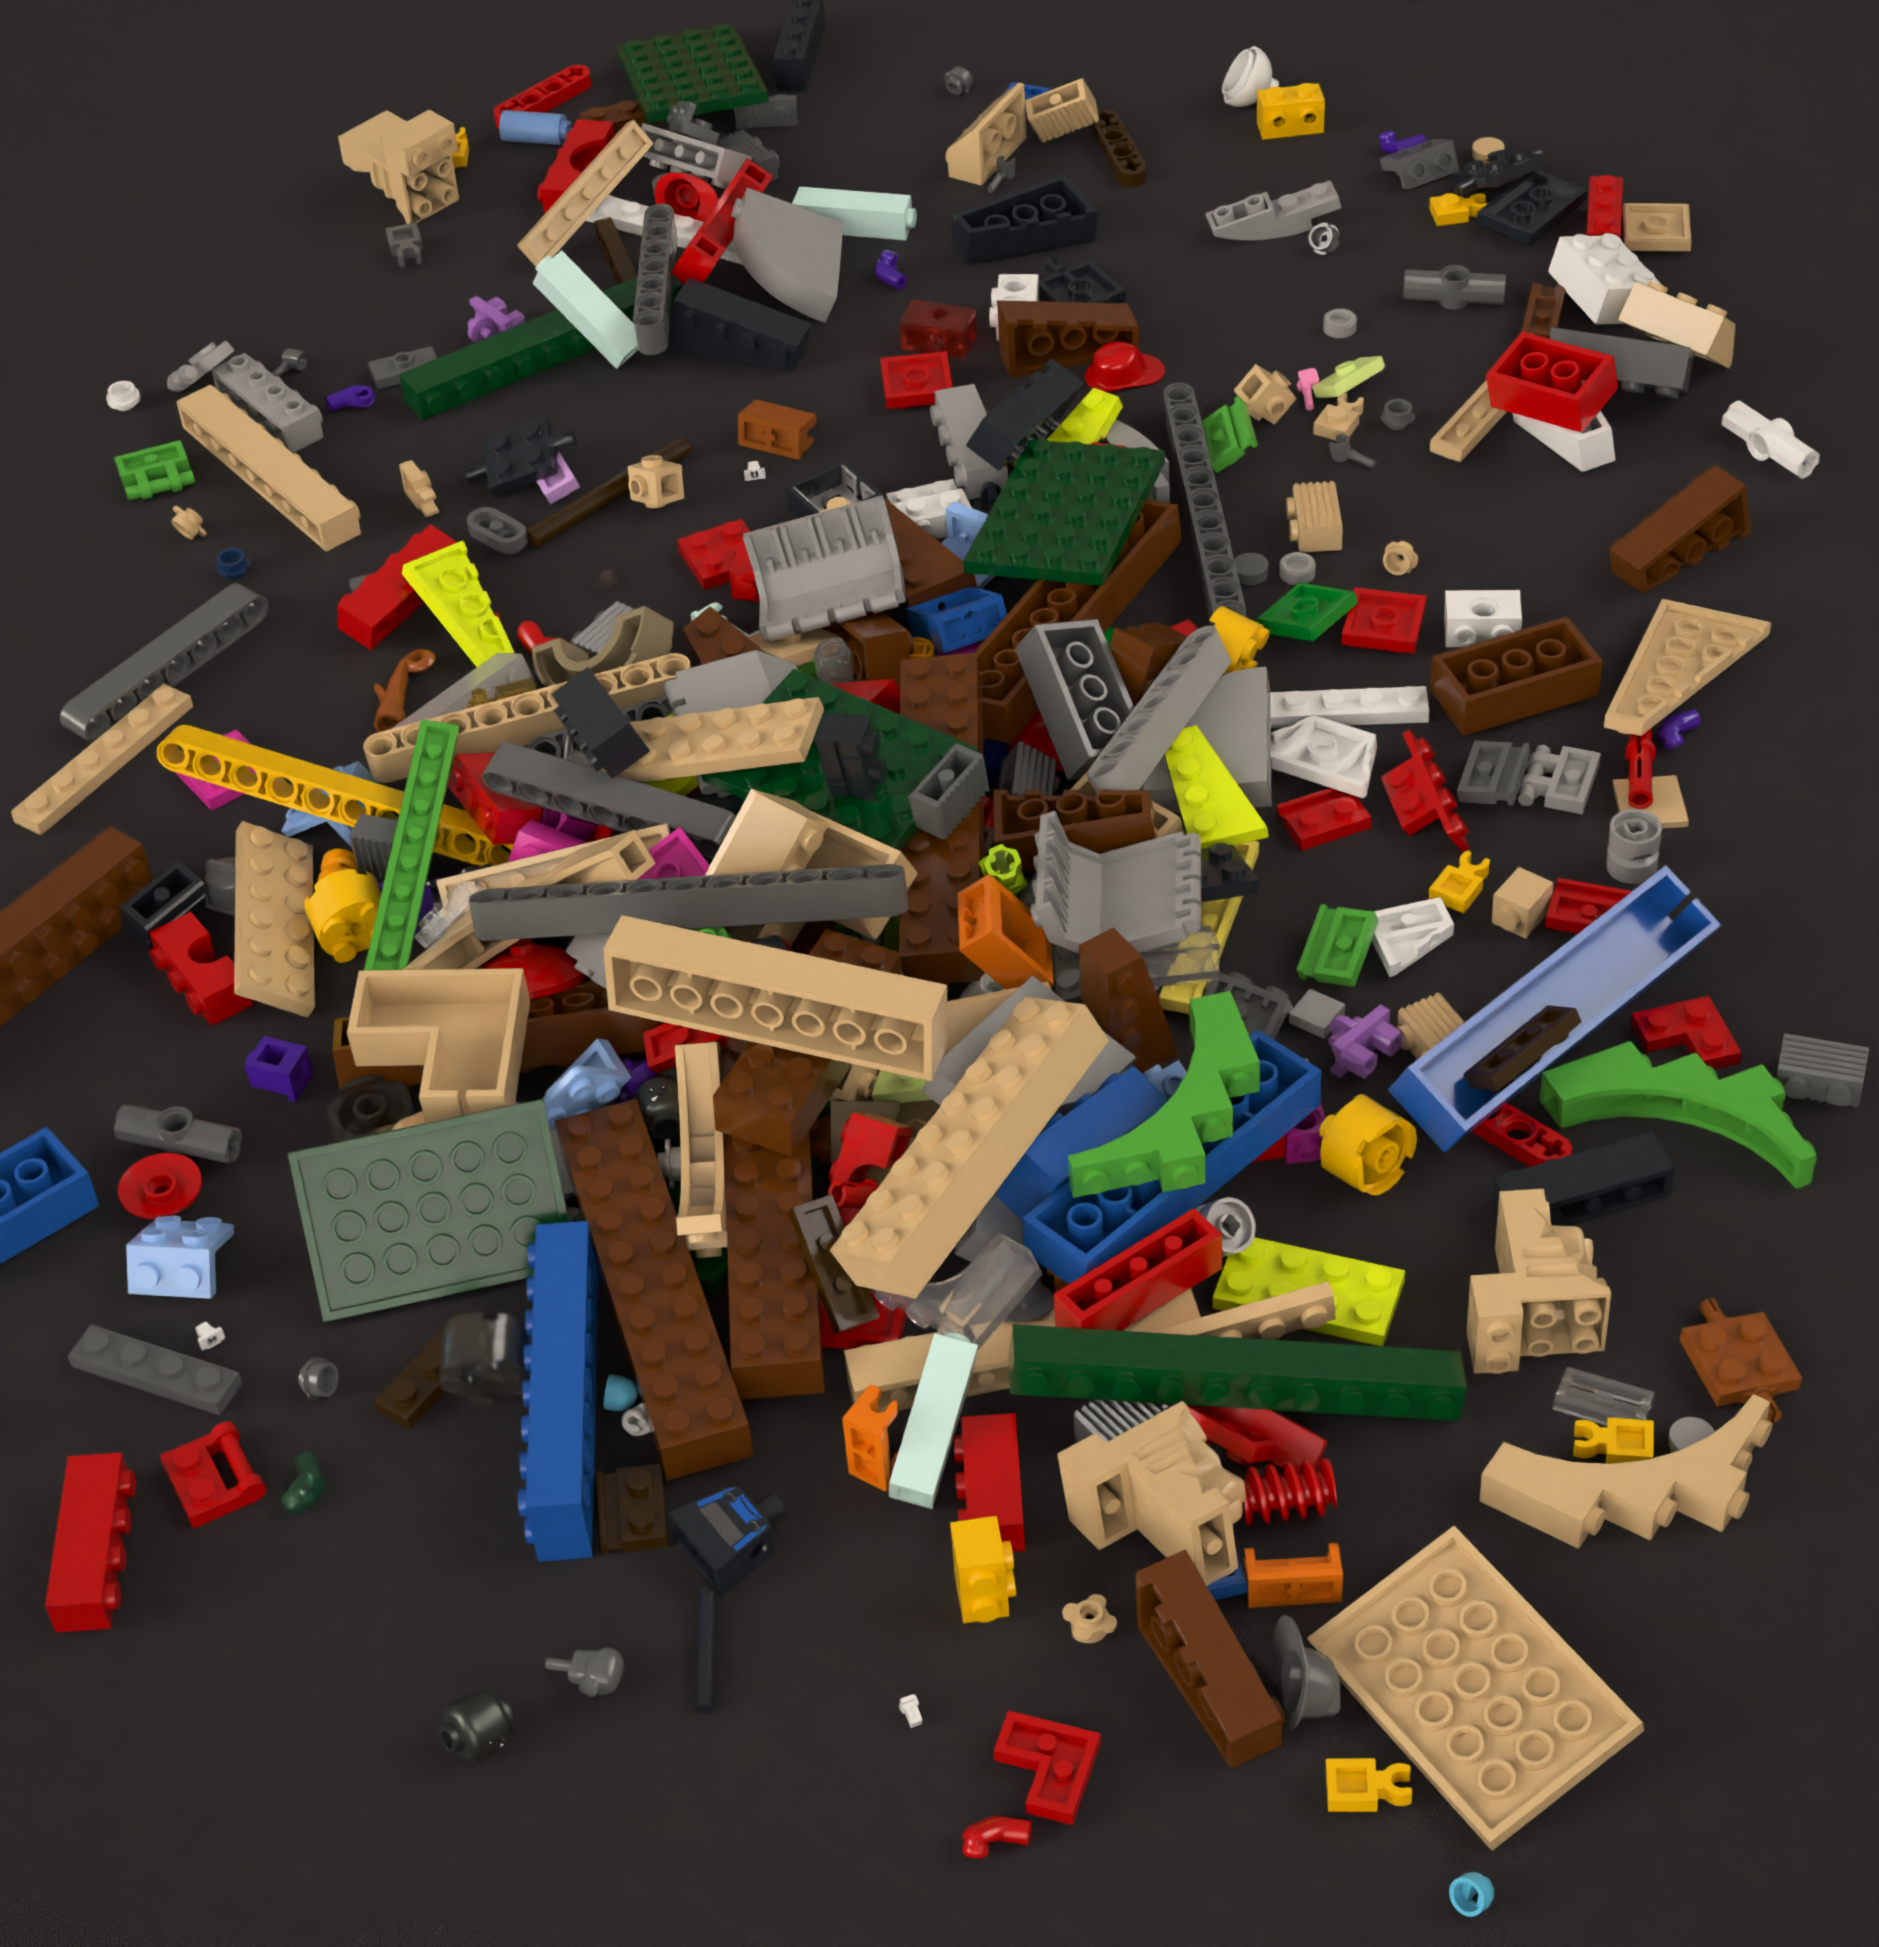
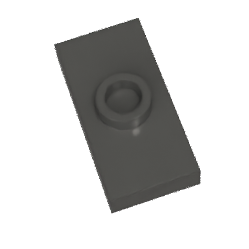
[368,346,437,390]

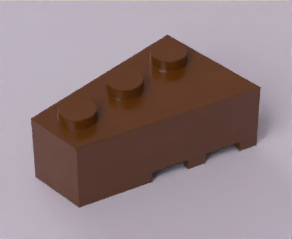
[683,606,766,666]
[1109,622,1188,708]

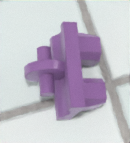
[468,296,525,343]
[1328,1004,1402,1079]

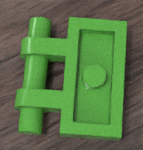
[114,440,195,501]

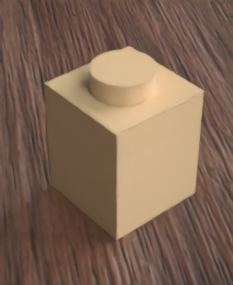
[1492,867,1553,938]

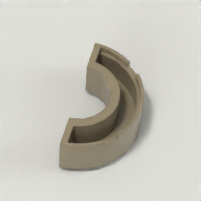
[532,606,674,686]

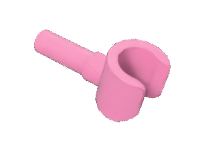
[1297,368,1319,411]

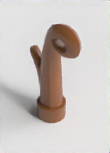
[374,649,436,732]

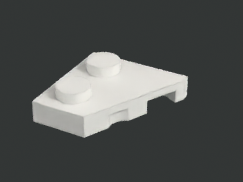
[1372,897,1454,977]

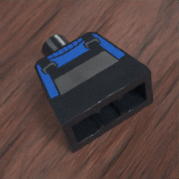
[669,1485,787,1597]

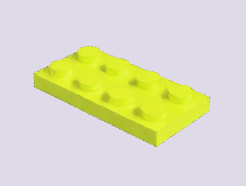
[1213,1237,1405,1347]

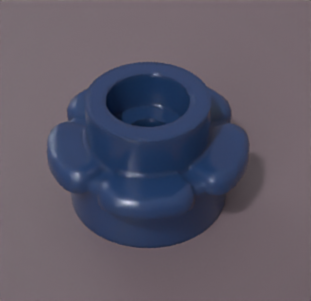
[216,548,250,580]

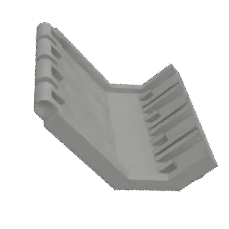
[743,495,906,642]
[663,650,797,798]
[1031,811,1201,954]

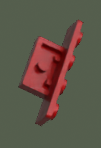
[1380,730,1470,853]
[1187,1405,1327,1474]

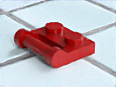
[159,1421,266,1529]

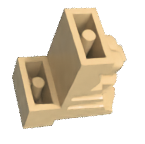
[338,110,459,224]
[1466,1189,1611,1374]
[1057,1401,1246,1586]

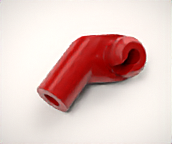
[961,1816,1032,1859]

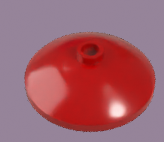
[476,940,587,999]

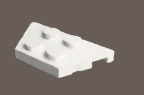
[1271,715,1377,798]

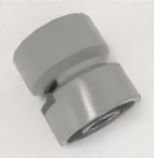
[1606,809,1662,884]
[1196,1197,1256,1257]

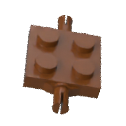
[1679,1298,1802,1423]

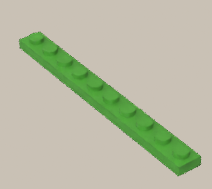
[364,719,459,971]

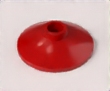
[118,1153,202,1219]

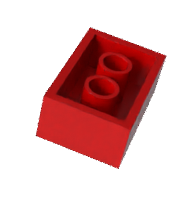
[1486,331,1618,433]

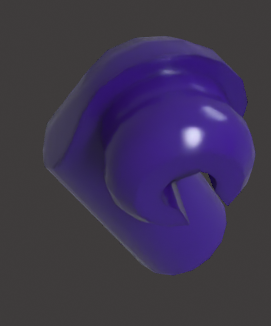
[1378,131,1426,154]
[875,250,907,290]
[324,385,375,412]
[1657,709,1701,750]

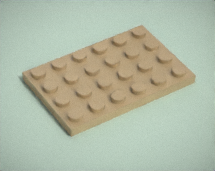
[1306,1526,1644,1851]

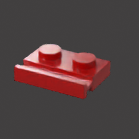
[1276,788,1371,851]
[1545,878,1632,934]

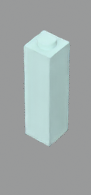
[792,187,917,240]
[533,250,638,369]
[889,1333,978,1509]

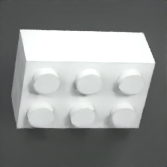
[1548,233,1663,325]

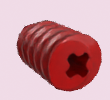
[1238,1458,1337,1526]

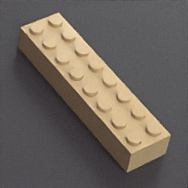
[603,915,947,1081]
[830,997,1109,1299]

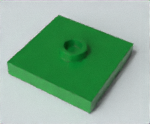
[1255,582,1358,642]

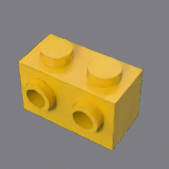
[1257,83,1325,140]
[950,1516,1016,1623]

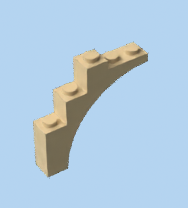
[402,829,656,970]
[675,1042,727,1258]
[1480,1394,1773,1549]

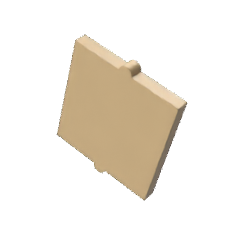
[1612,775,1689,829]

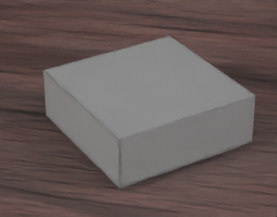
[1289,989,1345,1039]

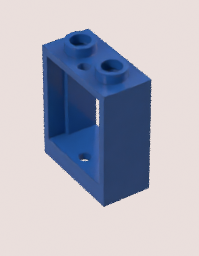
[905,586,1007,653]

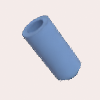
[499,110,572,145]

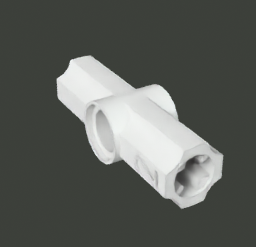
[1722,400,1820,479]

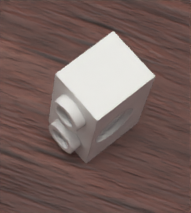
[1444,590,1522,647]

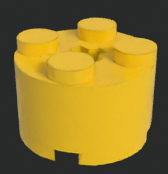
[1209,606,1270,675]
[304,869,382,963]
[1319,1094,1417,1195]

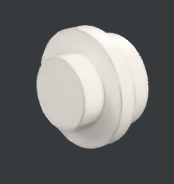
[106,381,140,411]

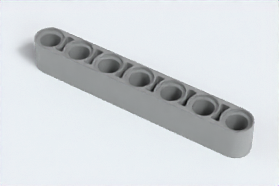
[1087,626,1231,794]

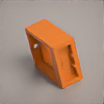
[957,874,1054,990]

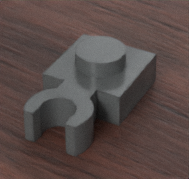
[385,222,423,267]

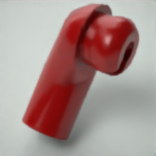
[517,620,563,654]

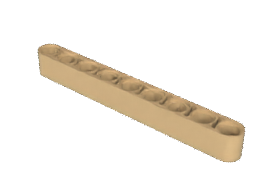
[363,653,691,783]

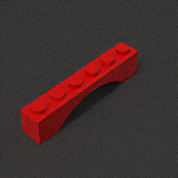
[671,158,773,284]

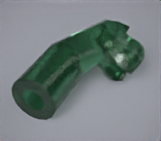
[282,1452,326,1514]

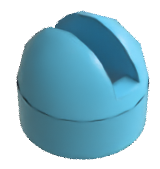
[604,1374,638,1411]
[1449,1872,1494,1917]

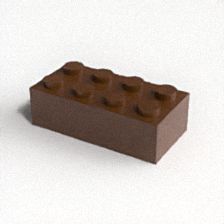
[1430,616,1603,736]

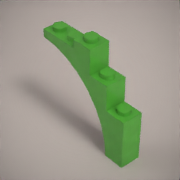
[1068,991,1260,1198]
[1540,1041,1817,1189]

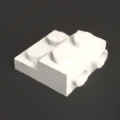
[886,479,972,539]

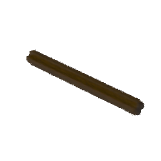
[526,437,693,547]

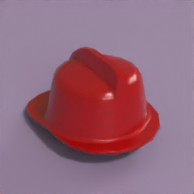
[654,172,719,222]
[1085,341,1165,392]

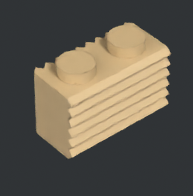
[1025,78,1099,143]
[1286,481,1343,553]
[1396,992,1465,1060]

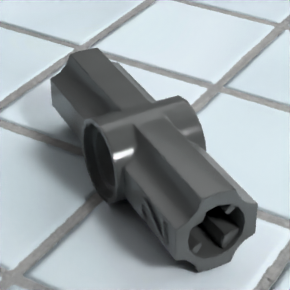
[1403,265,1506,310]
[113,1104,243,1163]

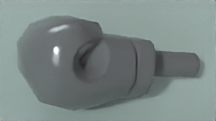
[545,1648,625,1697]

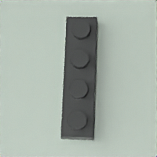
[68,1324,242,1415]

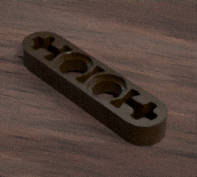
[1091,109,1146,188]
[594,217,637,285]

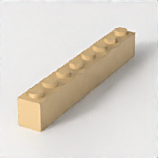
[176,384,361,552]
[844,1288,1201,1413]

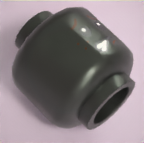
[633,1077,680,1140]
[439,1690,514,1762]

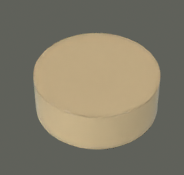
[1472,137,1504,161]

